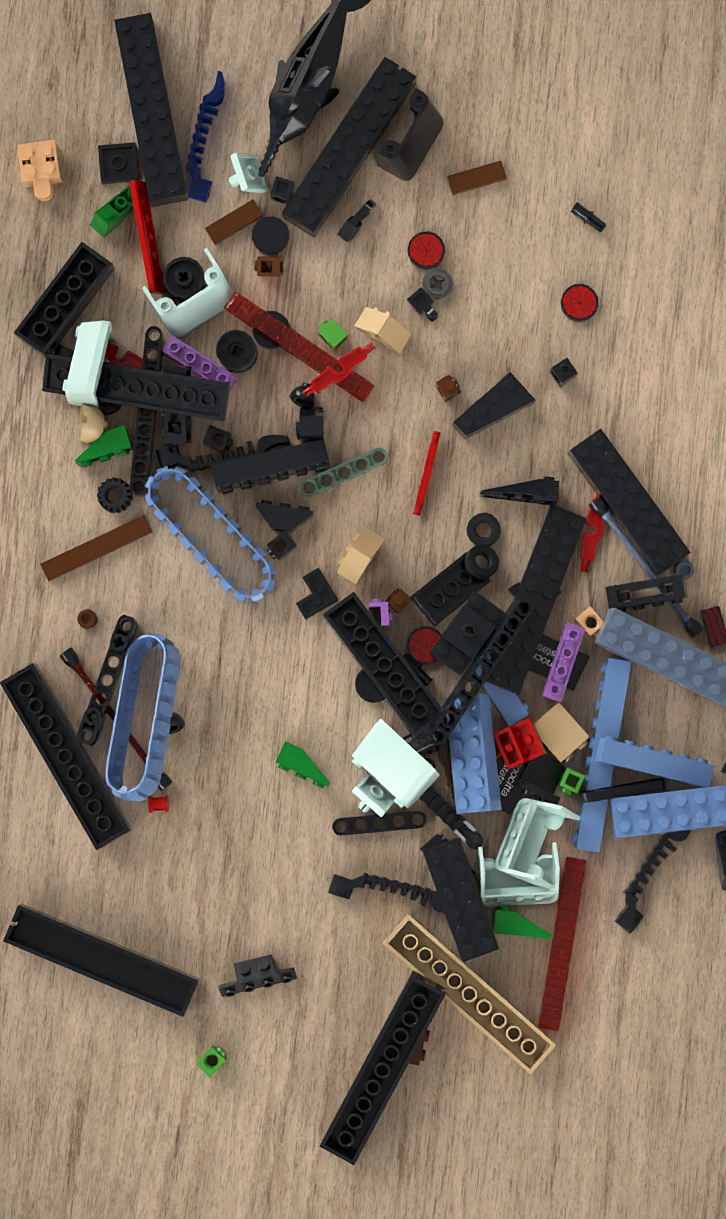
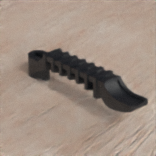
[156,435,290,473]
[419,786,484,849]
[614,830,691,934]
[328,872,444,913]

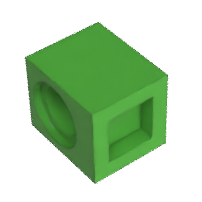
[318,319,348,351]
[196,1045,227,1078]

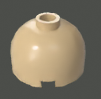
[77,404,108,443]

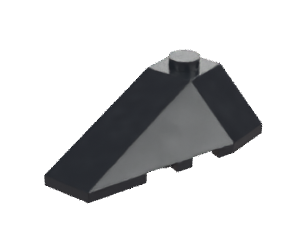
[479,476,559,506]

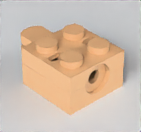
[17,140,63,202]

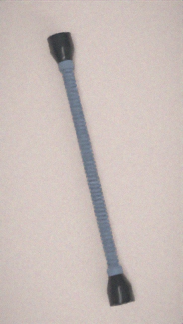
[589,496,704,638]

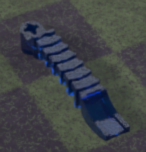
[186,71,225,203]

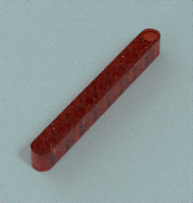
[224,292,375,402]
[539,856,586,1031]

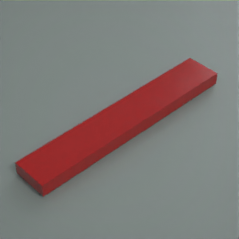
[129,180,166,294]

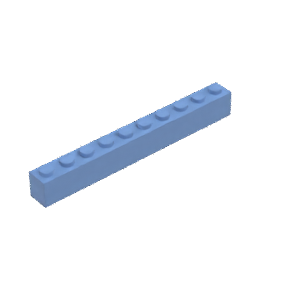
[572,658,631,852]

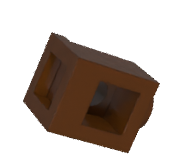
[254,256,284,277]
[435,375,461,402]
[385,588,412,615]

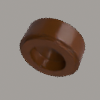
[77,609,97,629]

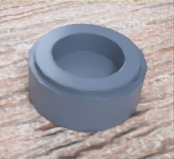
[674,561,694,580]

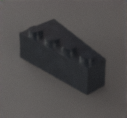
[452,372,536,439]

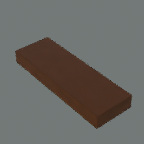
[447,160,507,196]
[205,199,263,245]

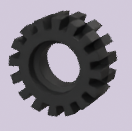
[97,477,133,513]

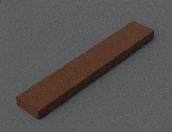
[40,515,153,581]

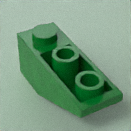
[90,185,134,237]
[75,425,133,468]
[276,741,330,788]

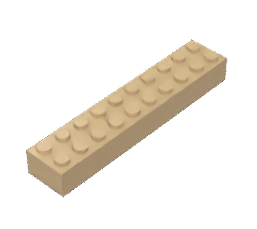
[383,913,556,1075]

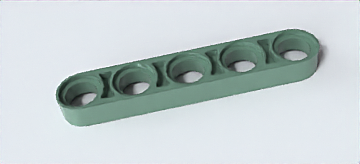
[301,448,388,497]

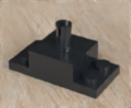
[429,591,505,676]

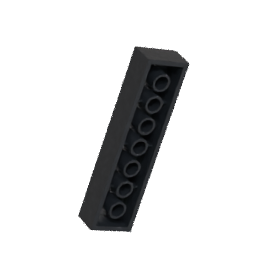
[568,428,691,576]
[323,592,447,740]

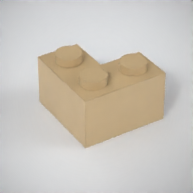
[354,307,412,353]
[337,527,385,584]

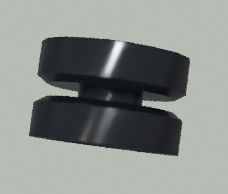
[163,257,206,303]

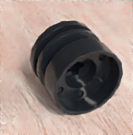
[216,330,258,373]

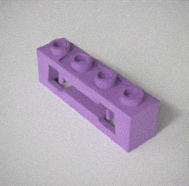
[162,335,237,392]
[541,622,586,703]

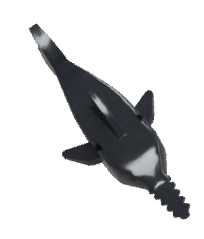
[258,0,371,177]

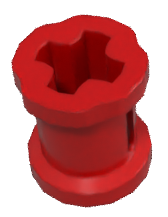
[148,795,169,813]

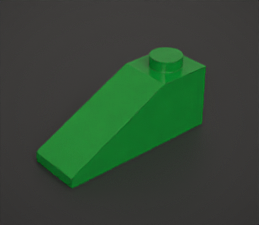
[493,906,552,939]

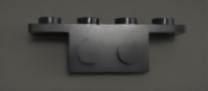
[218,955,297,997]

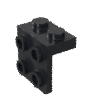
[516,755,565,805]

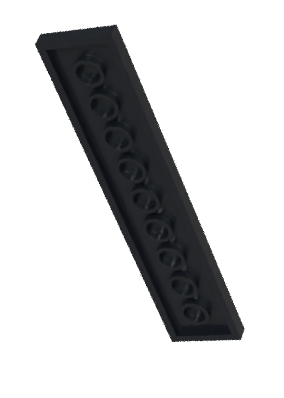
[42,353,230,421]
[485,504,587,695]

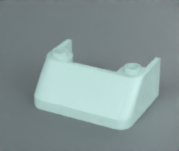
[142,248,235,338]
[63,320,115,408]
[495,798,580,890]
[478,842,560,907]

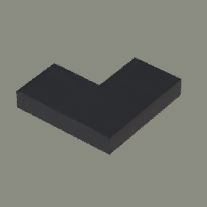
[296,567,338,620]

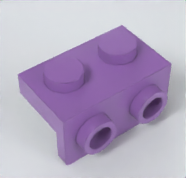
[369,599,393,628]

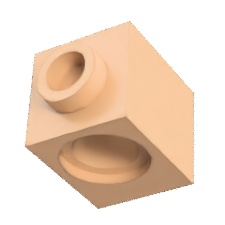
[574,606,603,637]

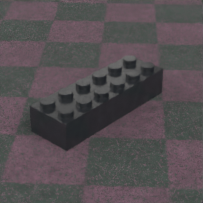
[14,242,115,357]
[211,438,330,495]
[422,837,499,962]

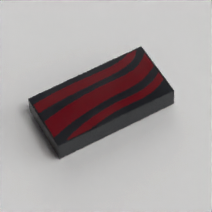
[700,606,726,648]

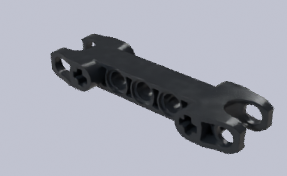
[77,614,138,746]

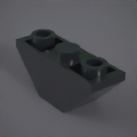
[256,500,313,533]

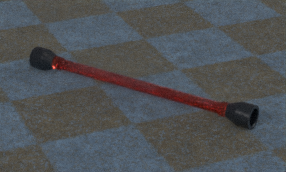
[59,647,173,791]

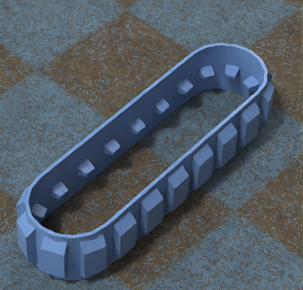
[145,466,276,603]
[105,633,181,802]

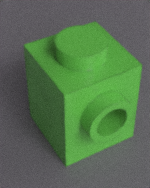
[558,768,585,795]

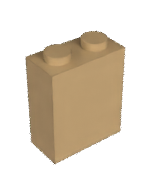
[534,702,590,763]

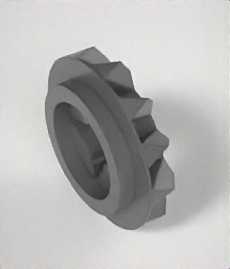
[422,269,453,300]

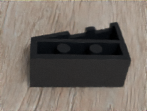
[296,407,324,444]

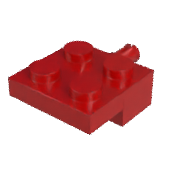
[493,718,546,769]

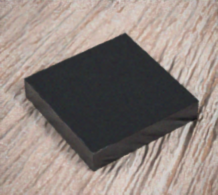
[98,142,139,184]

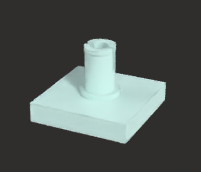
[229,153,269,193]
[352,772,396,817]

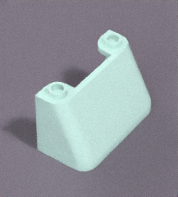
[352,719,440,809]

